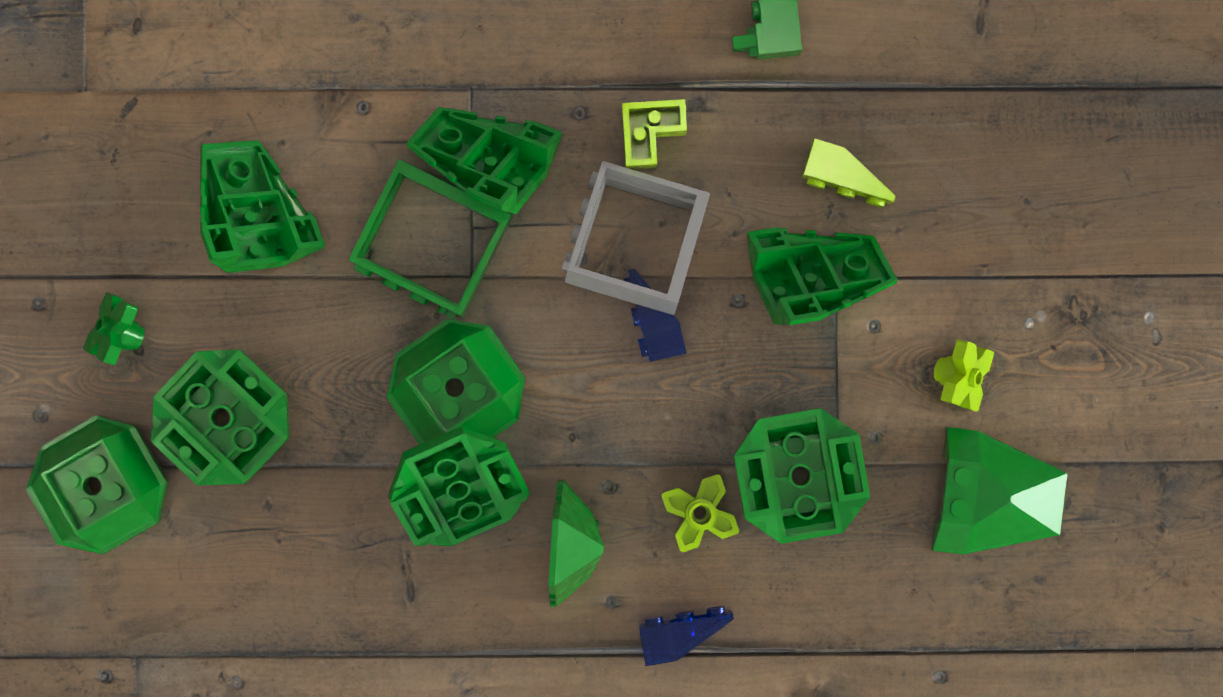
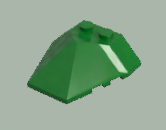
[407,107,562,214]
[200,140,325,273]
[747,227,898,325]
[932,427,1067,555]
[548,479,604,607]

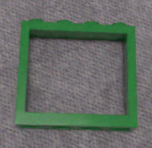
[348,159,513,319]

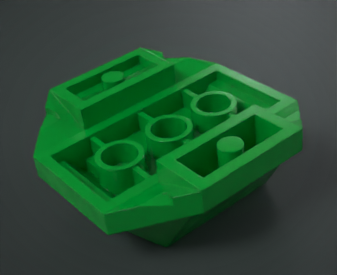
[386,319,526,445]
[151,349,290,486]
[733,408,870,544]
[26,415,169,555]
[388,426,530,546]

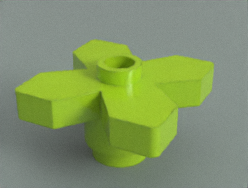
[934,339,994,412]
[661,474,739,552]

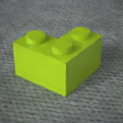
[622,99,687,170]

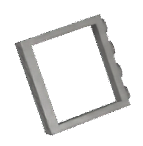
[562,161,710,315]

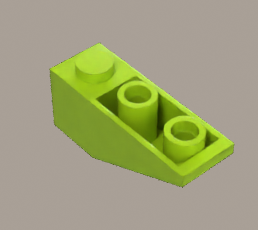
[801,139,896,208]

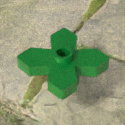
[83,292,145,366]

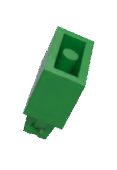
[731,0,802,60]

